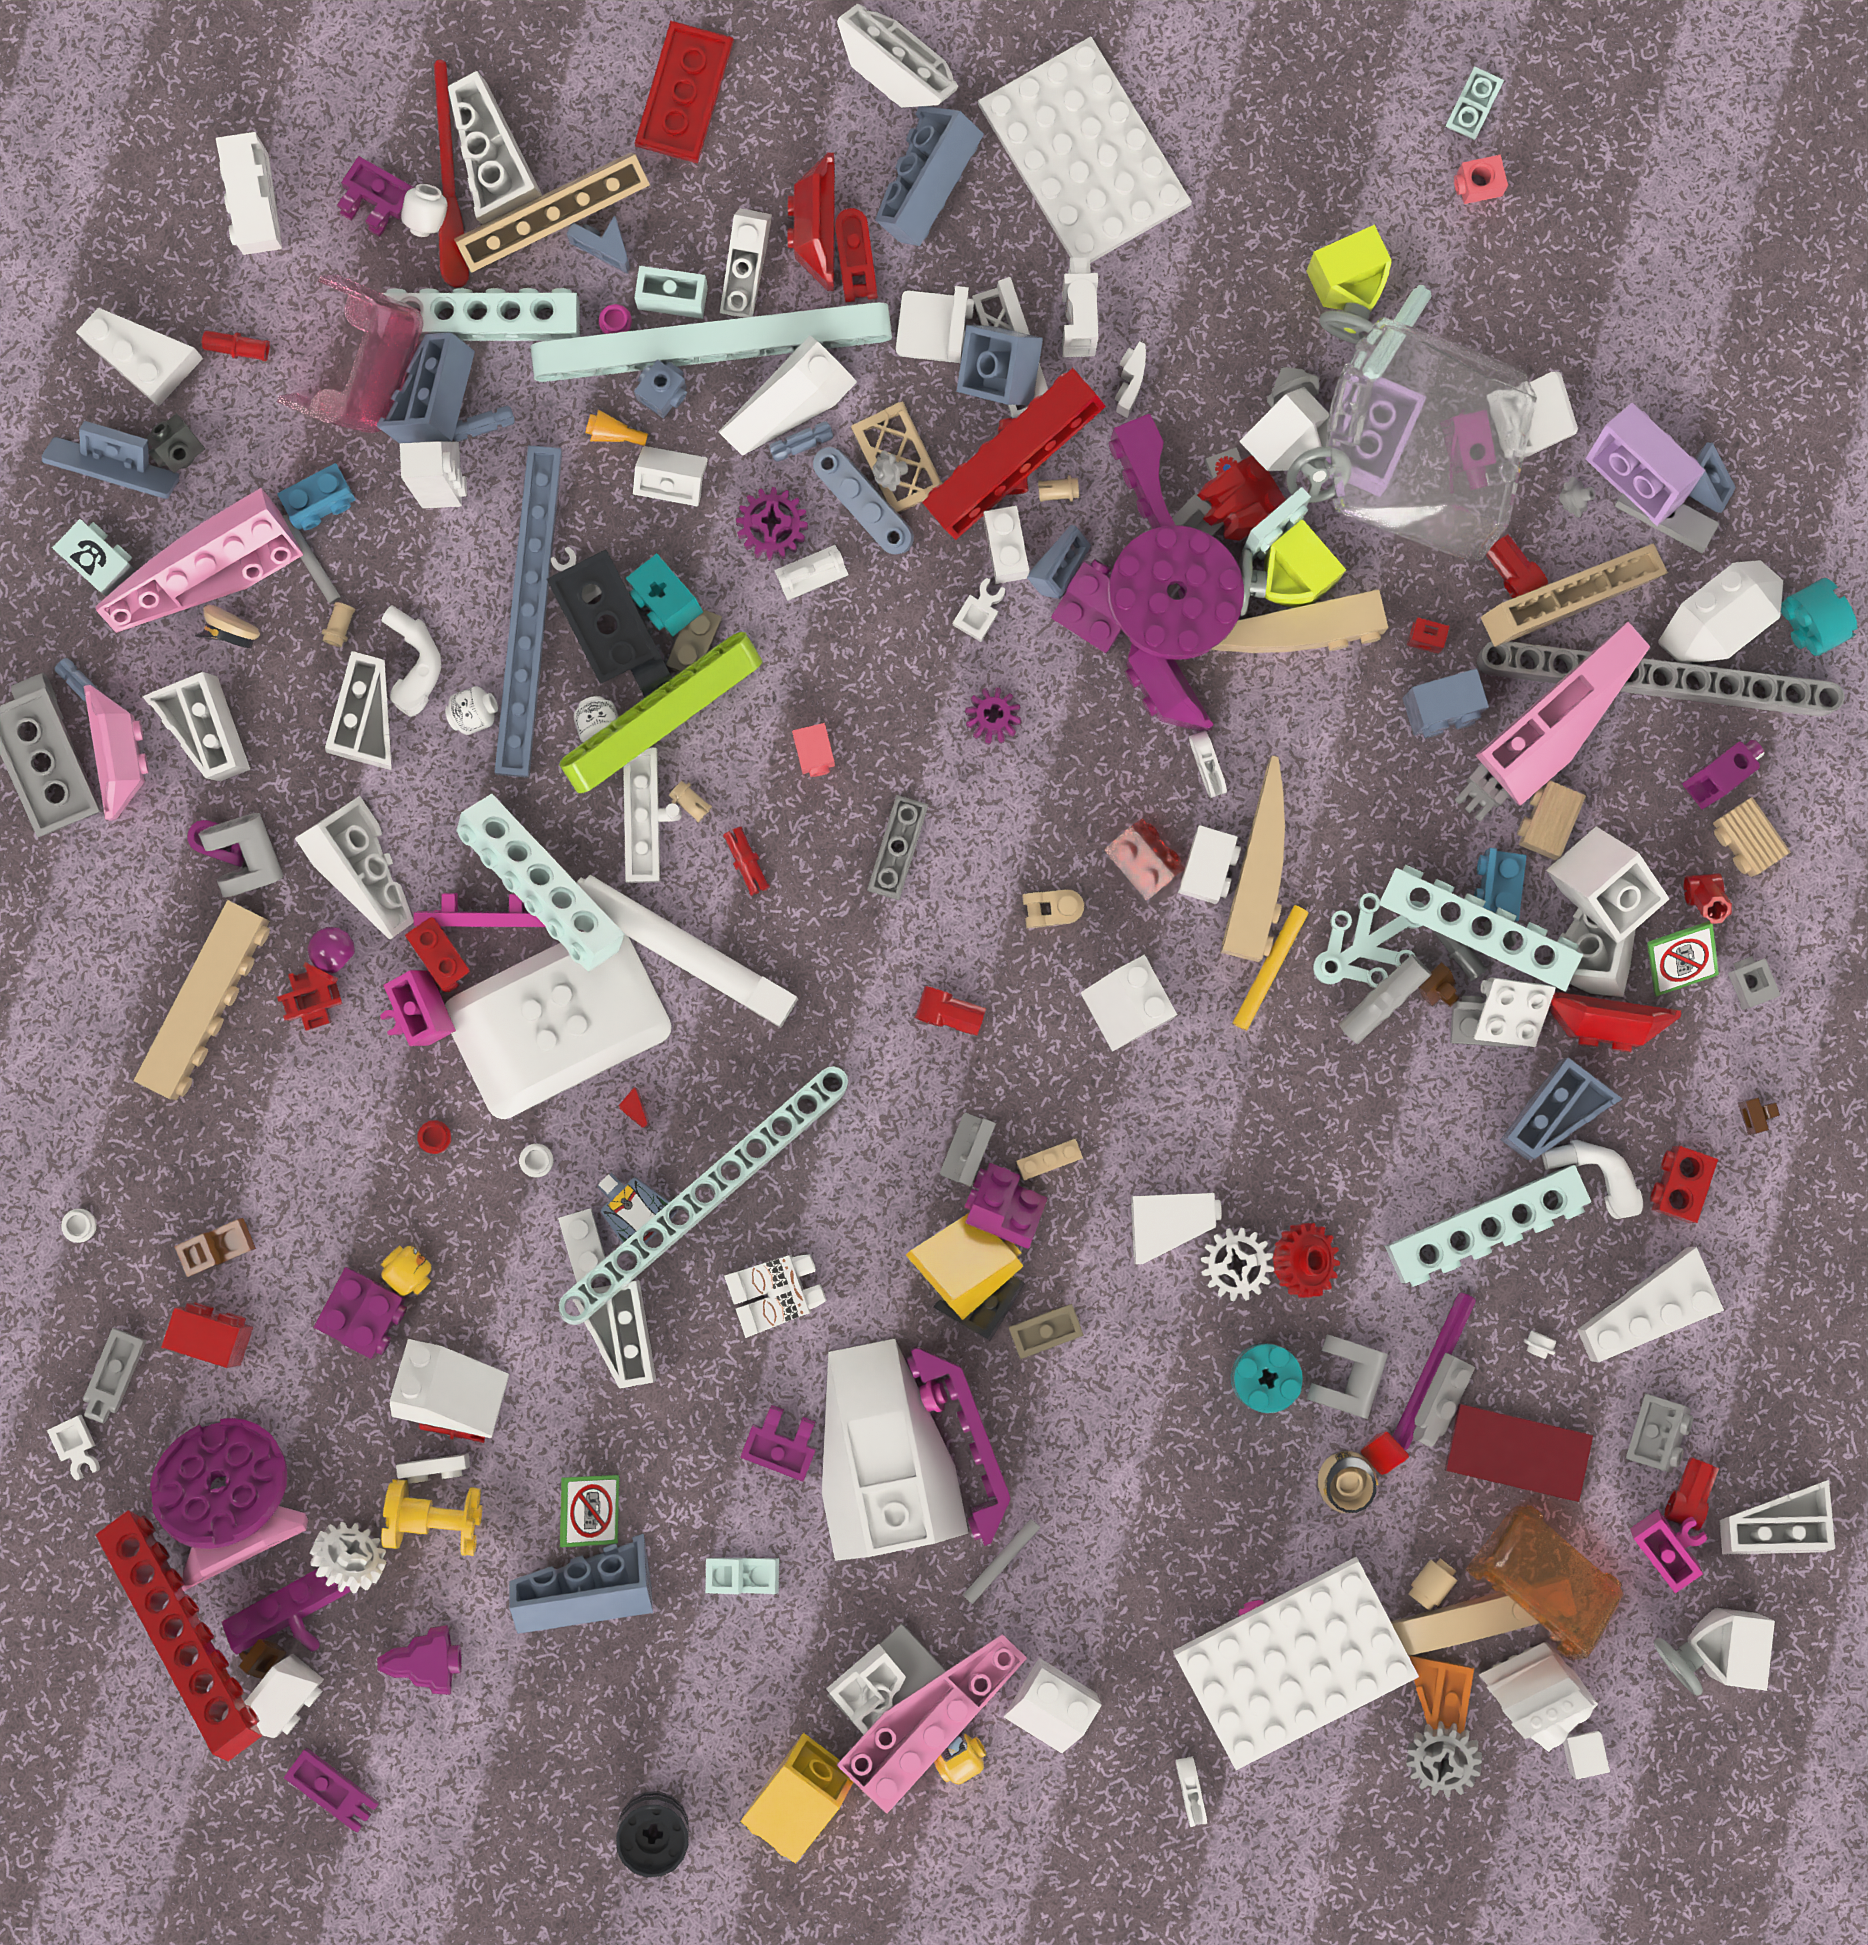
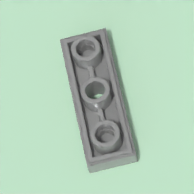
[1615,492,1719,554]
[867,795,929,901]

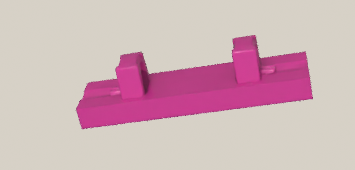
[414,893,546,927]

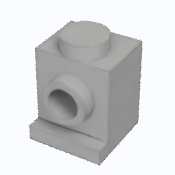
[1728,956,1781,1010]

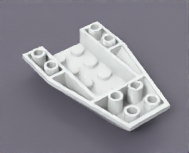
[822,1338,968,1561]

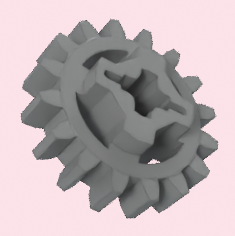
[1406,1721,1482,1798]

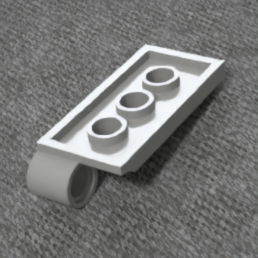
[0,672,102,837]

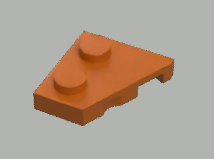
[1409,1655,1474,1734]

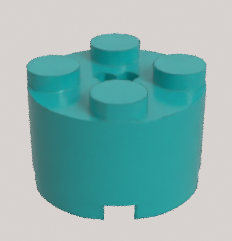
[1781,578,1858,656]
[1231,1343,1303,1413]

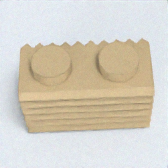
[1517,780,1586,860]
[1713,797,1790,877]

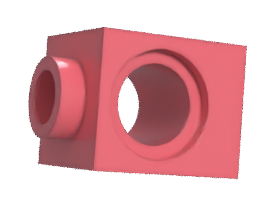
[1454,155,1508,204]
[792,723,835,777]

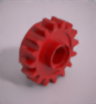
[1273,1223,1340,1298]

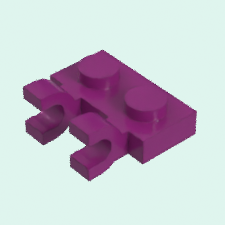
[337,156,414,237]
[740,1405,816,1482]

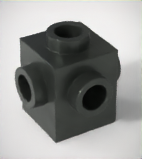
[145,413,205,473]

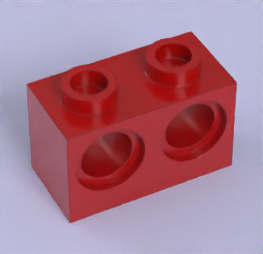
[1650,1146,1718,1223]

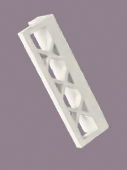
[972,277,1048,418]

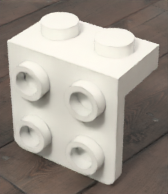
[896,286,974,363]
[1485,371,1578,458]

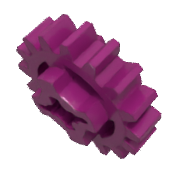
[736,487,808,561]

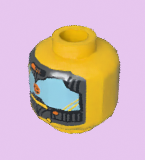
[934,1732,987,1785]

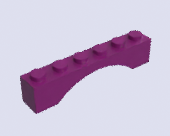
[1108,413,1186,599]

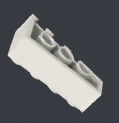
[448,71,542,225]
[400,441,467,508]
[1577,1247,1724,1362]

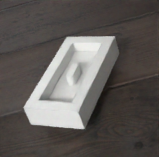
[558,1208,606,1283]
[396,1453,470,1484]

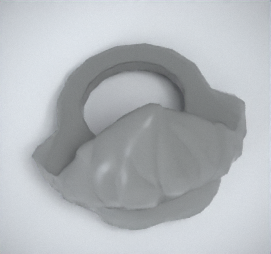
[1267,367,1320,408]

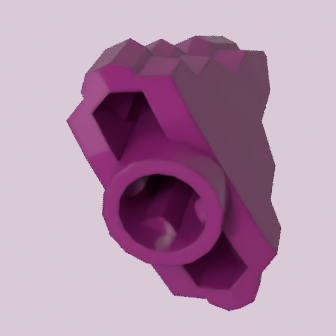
[377,1625,462,1695]

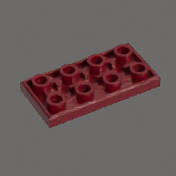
[1444,1404,1594,1502]

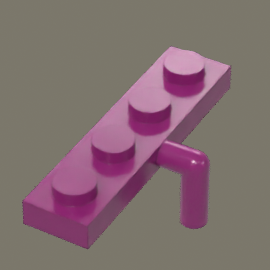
[221,1568,351,1655]

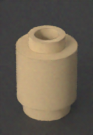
[1408,1558,1458,1611]

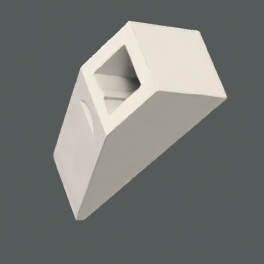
[720,208,772,318]

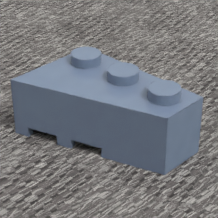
[376,333,475,443]
[1500,1058,1622,1160]

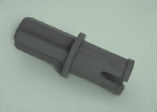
[1433,918,1488,981]

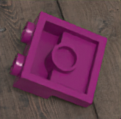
[1050,559,1122,653]
[964,1163,1048,1249]
[313,1267,407,1359]

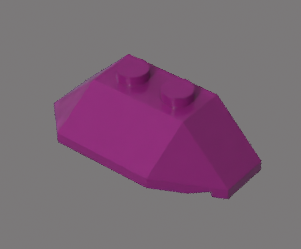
[1124,643,1214,732]

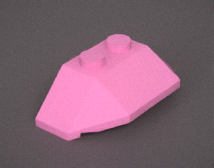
[84,685,149,821]
[182,1506,308,1591]

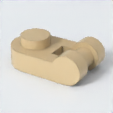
[1022,889,1084,928]

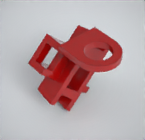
[277,962,343,1031]

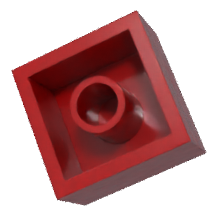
[161,1302,253,1368]

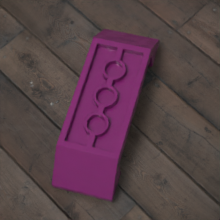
[907,1346,1011,1546]

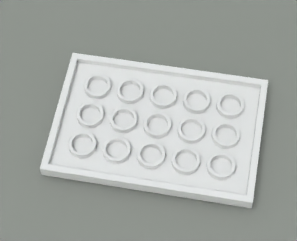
[978,37,1192,263]
[1173,1557,1419,1770]

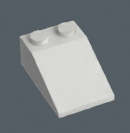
[390,1339,509,1438]
[244,1654,324,1738]

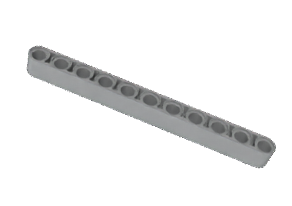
[1477,641,1845,717]

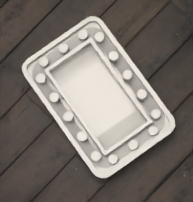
[445,931,672,1119]

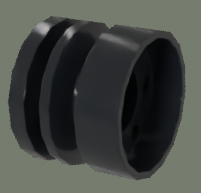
[616,1791,689,1878]

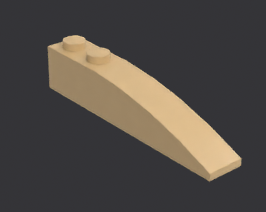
[1481,543,1668,647]
[1212,589,1388,653]
[1220,756,1285,962]
[1391,1576,1576,1656]

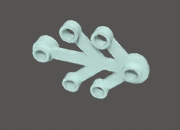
[1313,893,1425,988]

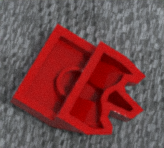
[1197,455,1286,541]

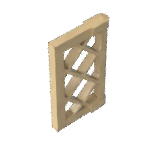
[851,401,943,513]

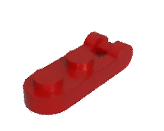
[835,208,878,303]

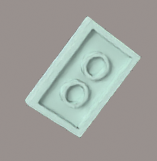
[1242,487,1311,561]

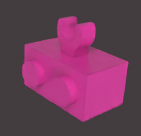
[380,970,456,1046]
[1630,1509,1707,1593]

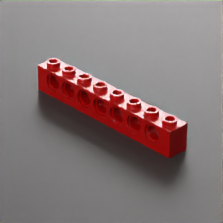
[95,1510,263,1762]

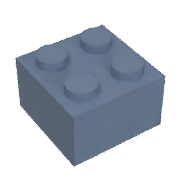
[956,325,1043,405]
[1402,668,1489,739]

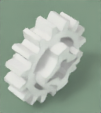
[1201,1228,1274,1301]
[310,1522,387,1593]

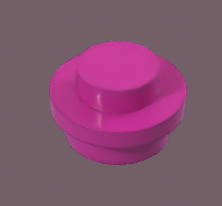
[599,304,632,334]
[919,1379,948,1412]

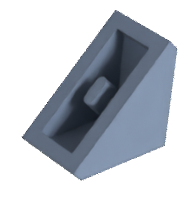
[1689,442,1736,513]

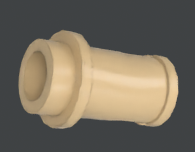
[1038,475,1079,502]
[322,602,355,647]
[669,781,712,823]

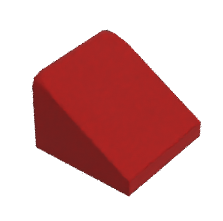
[618,1087,650,1129]
[1360,1431,1409,1475]

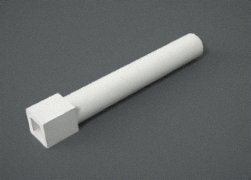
[577,875,798,1028]

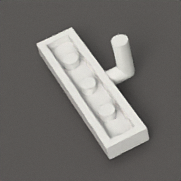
[623,748,682,883]

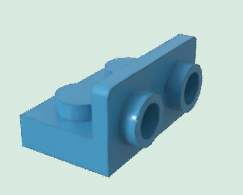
[277,463,356,530]
[1474,848,1527,922]

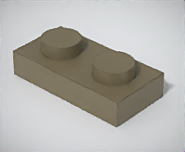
[666,609,723,672]
[1008,1303,1084,1359]

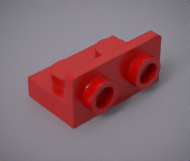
[405,917,470,993]

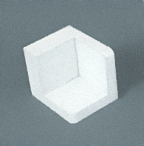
[1563,1731,1610,1780]

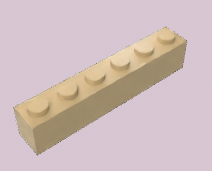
[454,152,650,273]
[134,900,270,1100]

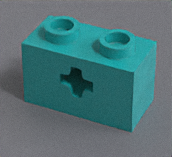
[626,553,704,637]

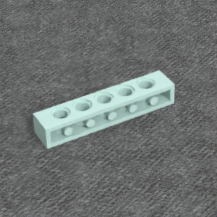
[377,288,580,341]
[456,794,625,972]
[1379,864,1583,991]
[1385,1165,1591,1287]

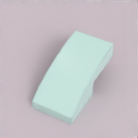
[705,1558,779,1594]

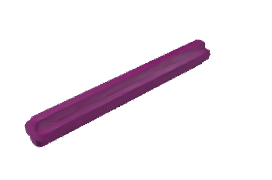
[1392,1292,1476,1450]

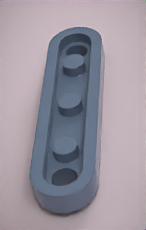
[813,447,914,554]

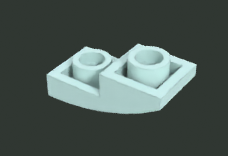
[1445,66,1504,140]

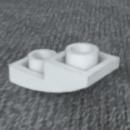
[1114,341,1146,418]

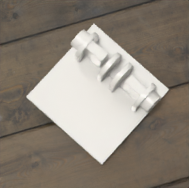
[1473,978,1556,1047]

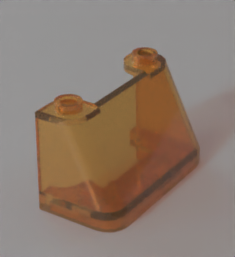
[1465,1505,1624,1660]

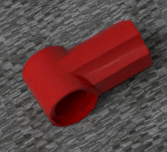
[1484,534,1548,599]
[1683,873,1732,924]
[914,986,986,1036]
[1664,1457,1719,1531]

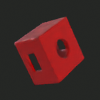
[1407,617,1450,654]

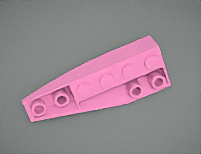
[96,488,303,633]
[1475,622,1650,806]
[837,1634,1027,1813]

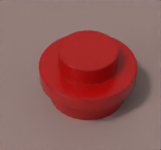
[417,1120,452,1154]

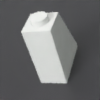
[1131,1193,1221,1264]

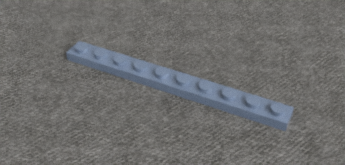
[495,445,563,778]

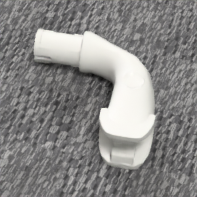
[382,605,441,717]
[1542,1140,1643,1219]

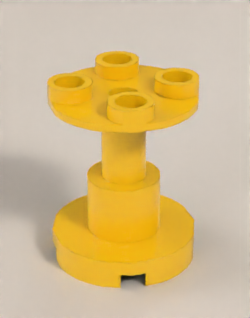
[381,1479,483,1556]

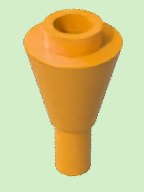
[585,409,648,446]

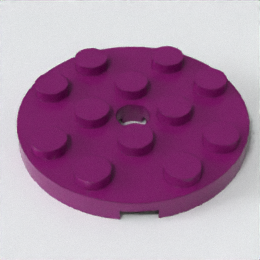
[1108,525,1244,660]
[150,1418,288,1549]

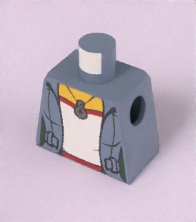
[597,1172,680,1244]

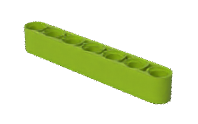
[559,632,763,793]

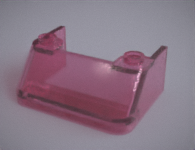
[276,274,423,433]

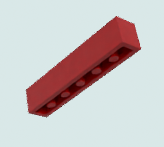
[922,368,1106,540]

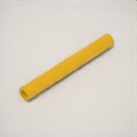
[1232,905,1309,1031]

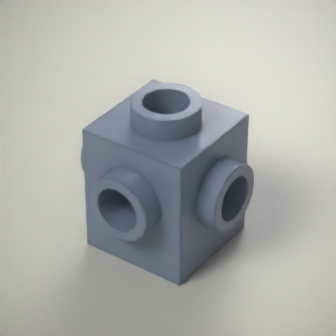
[634,359,687,419]

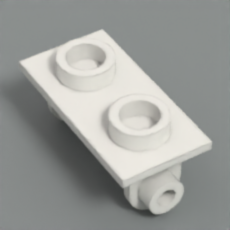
[774,545,848,601]

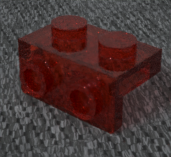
[1104,819,1185,901]

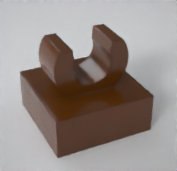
[1418,962,1460,1007]
[1738,1097,1780,1135]
[239,1638,287,1679]

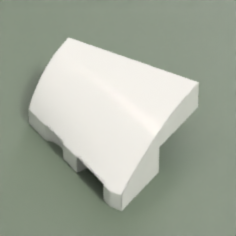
[826,1644,906,1735]

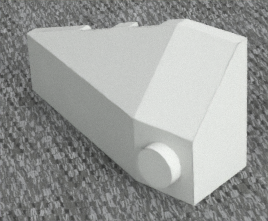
[295,796,414,939]
[1552,908,1635,997]

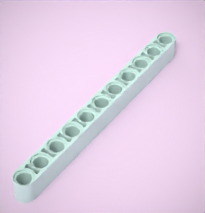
[530,302,892,382]
[559,1066,848,1325]

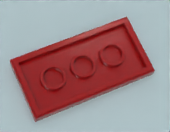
[634,20,734,164]

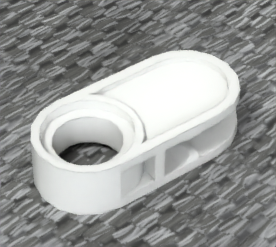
[1189,731,1227,798]
[1176,1756,1207,1827]

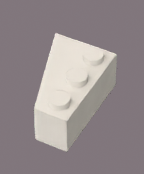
[76,308,203,407]

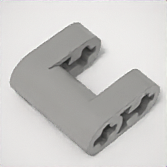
[199,813,283,897]
[1307,1334,1388,1419]

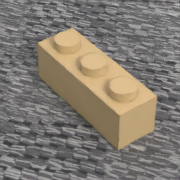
[1016,1139,1083,1181]

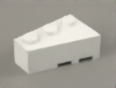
[216,132,282,255]
[325,651,391,770]
[142,672,250,782]
[572,1280,656,1388]
[1719,1480,1835,1554]

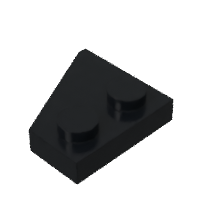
[934,1276,1025,1341]

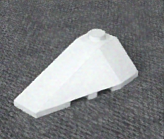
[719,335,857,455]

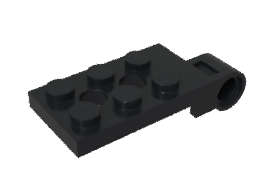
[546,549,672,698]

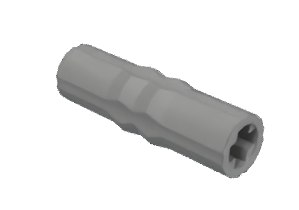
[1339,954,1432,1044]

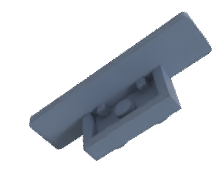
[42,421,179,499]

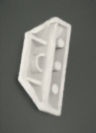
[837,4,958,108]
[1658,560,1783,664]

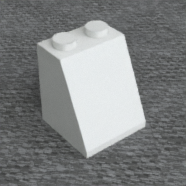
[1546,826,1669,943]
[1081,954,1177,1052]
[1003,1658,1101,1753]

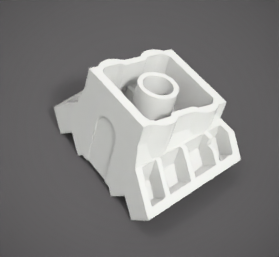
[1479,1642,1598,1752]

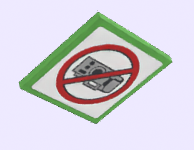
[1647,921,1719,996]
[560,1475,619,1547]

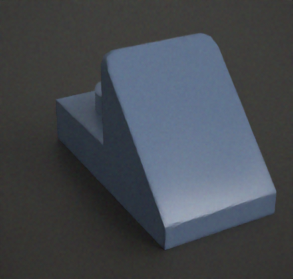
[566,216,630,273]

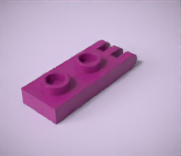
[283,1747,379,1833]

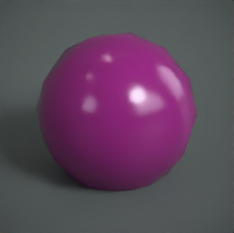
[307,927,355,973]

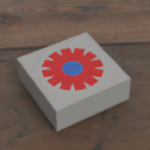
[1205,447,1242,479]

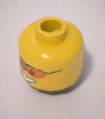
[380,1245,432,1296]

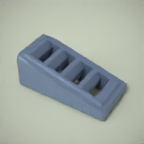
[1027,525,1091,599]

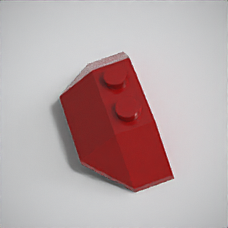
[787,153,835,291]
[1548,992,1681,1052]

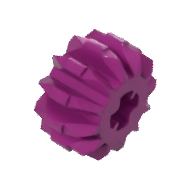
[965,687,1021,745]

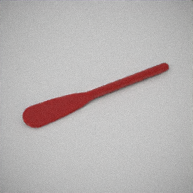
[434,59,469,288]

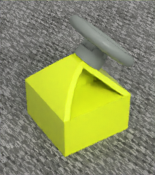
[1306,224,1392,346]
[1238,519,1346,616]

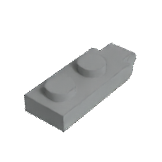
[83,1328,147,1424]
[1413,1353,1475,1447]

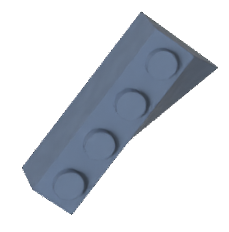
[875,106,984,246]
[509,1534,653,1634]

